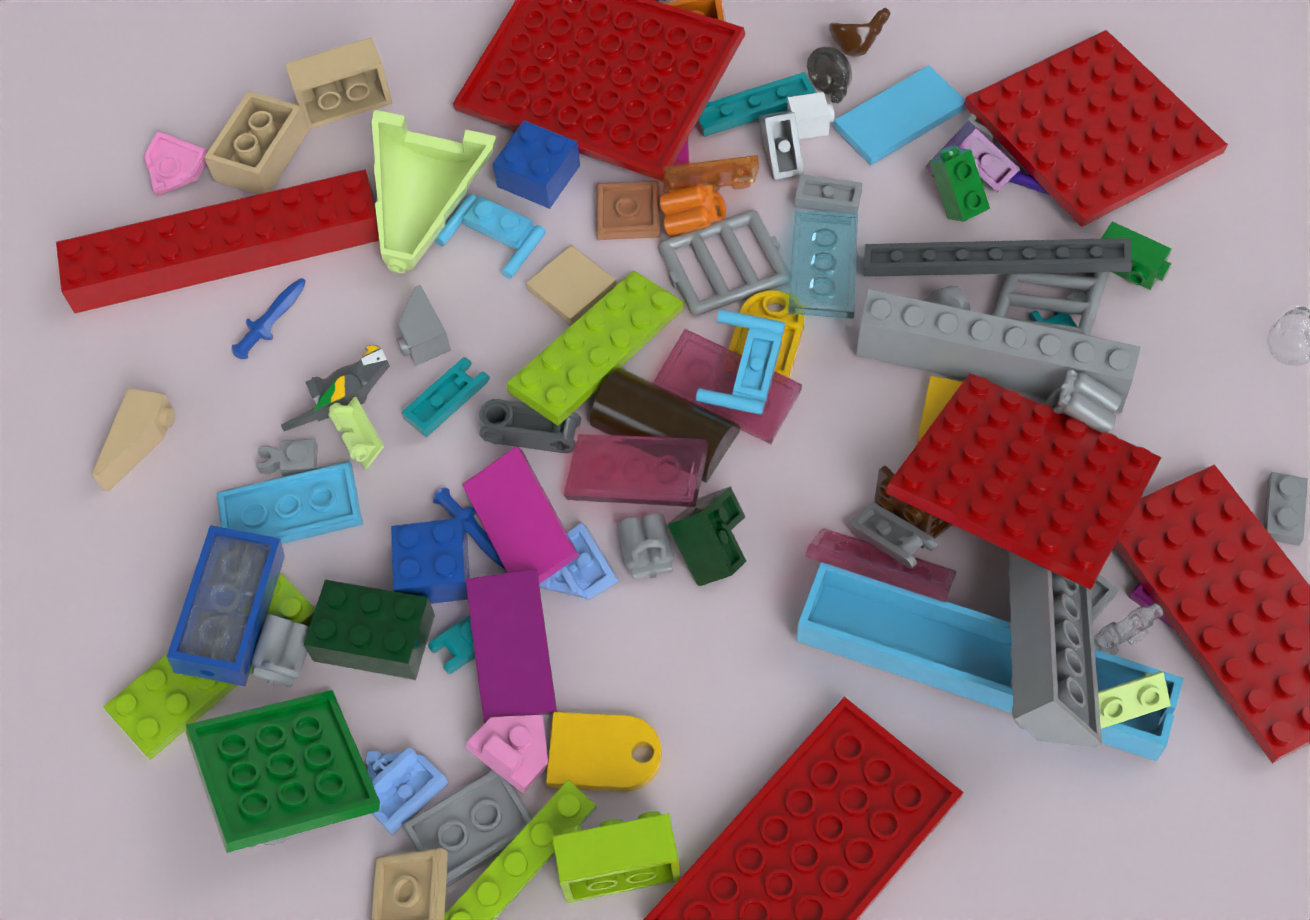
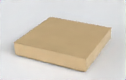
[526,245,617,325]
[371,848,448,920]

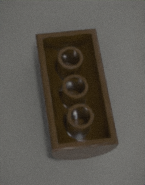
[590,368,740,483]

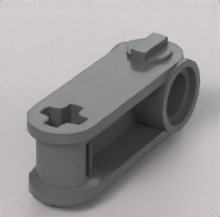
[479,399,581,453]

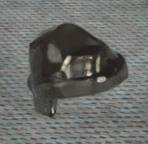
[807,46,852,104]

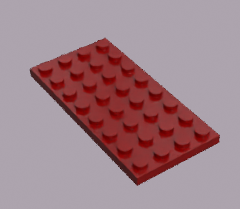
[1115,464,1310,764]
[643,697,964,920]

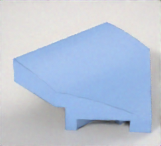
[539,523,620,599]
[366,748,449,835]

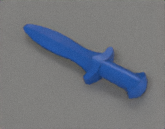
[231,278,306,359]
[433,488,505,569]

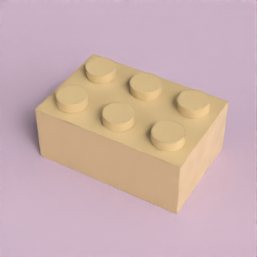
[285,37,392,129]
[204,91,309,194]

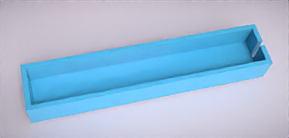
[797,561,1184,762]

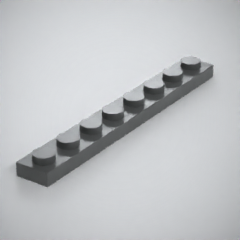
[863,238,1132,277]

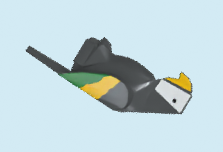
[281,345,390,431]

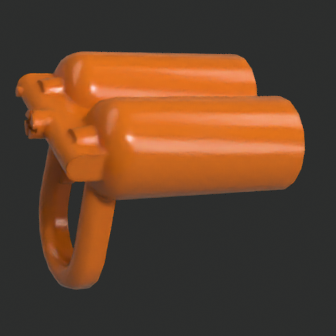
[660,184,726,237]

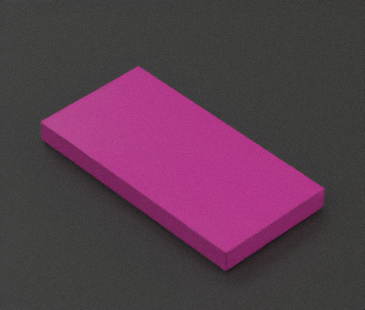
[462,446,579,584]

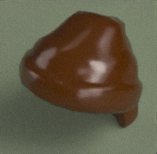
[829,7,891,57]

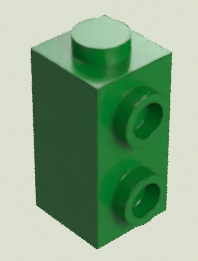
[929,145,990,222]
[1101,221,1172,290]

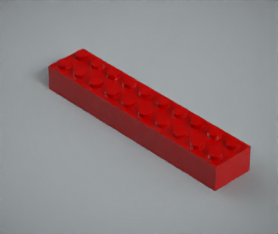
[56,169,379,313]

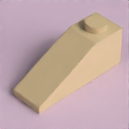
[92,388,175,491]

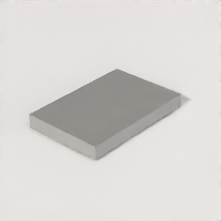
[402,770,533,888]

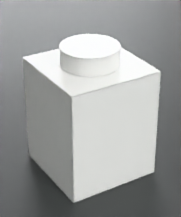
[787,92,834,140]

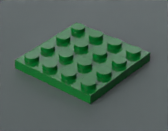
[186,690,380,853]

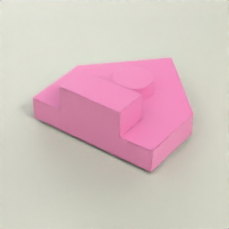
[144,131,208,196]
[466,715,548,793]

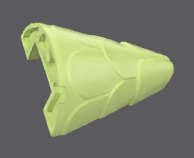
[371,109,496,273]

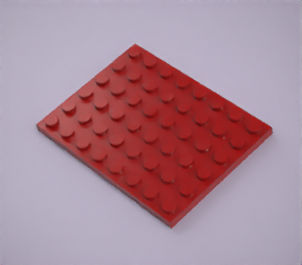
[453,0,746,182]

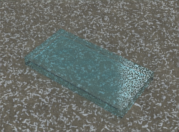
[788,210,858,319]

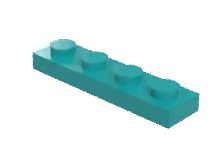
[697,72,816,137]

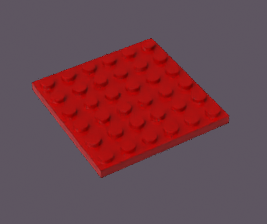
[964,30,1228,227]
[886,373,1162,590]

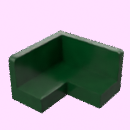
[667,486,747,586]

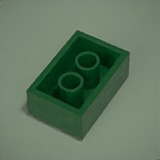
[304,580,435,680]

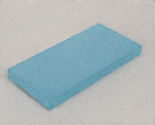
[833,65,966,166]
[217,461,363,544]

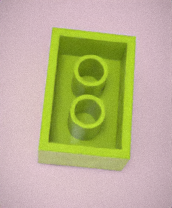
[552,811,681,903]

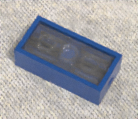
[167,525,285,686]

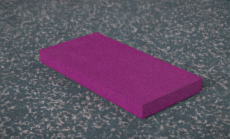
[465,569,557,724]

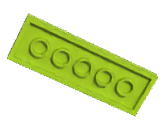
[507,270,684,426]
[103,573,315,760]

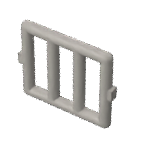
[659,210,792,315]
[993,272,1109,336]

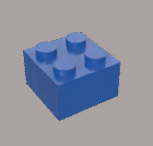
[493,120,580,209]
[391,518,470,604]

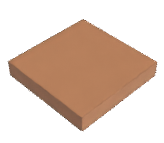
[597,181,660,240]

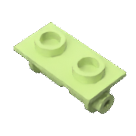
[328,397,384,469]
[1098,671,1171,729]

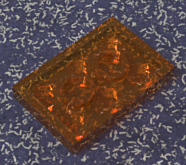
[662,155,759,194]

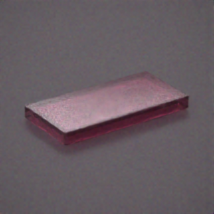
[653,329,802,445]
[563,434,709,507]
[805,528,957,603]

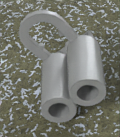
[1045,370,1122,433]
[617,513,674,579]
[251,614,309,687]

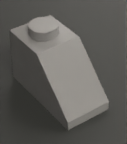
[759,110,804,180]
[396,285,451,366]

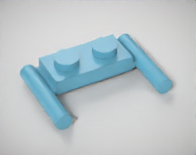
[435,194,546,279]
[696,309,786,415]

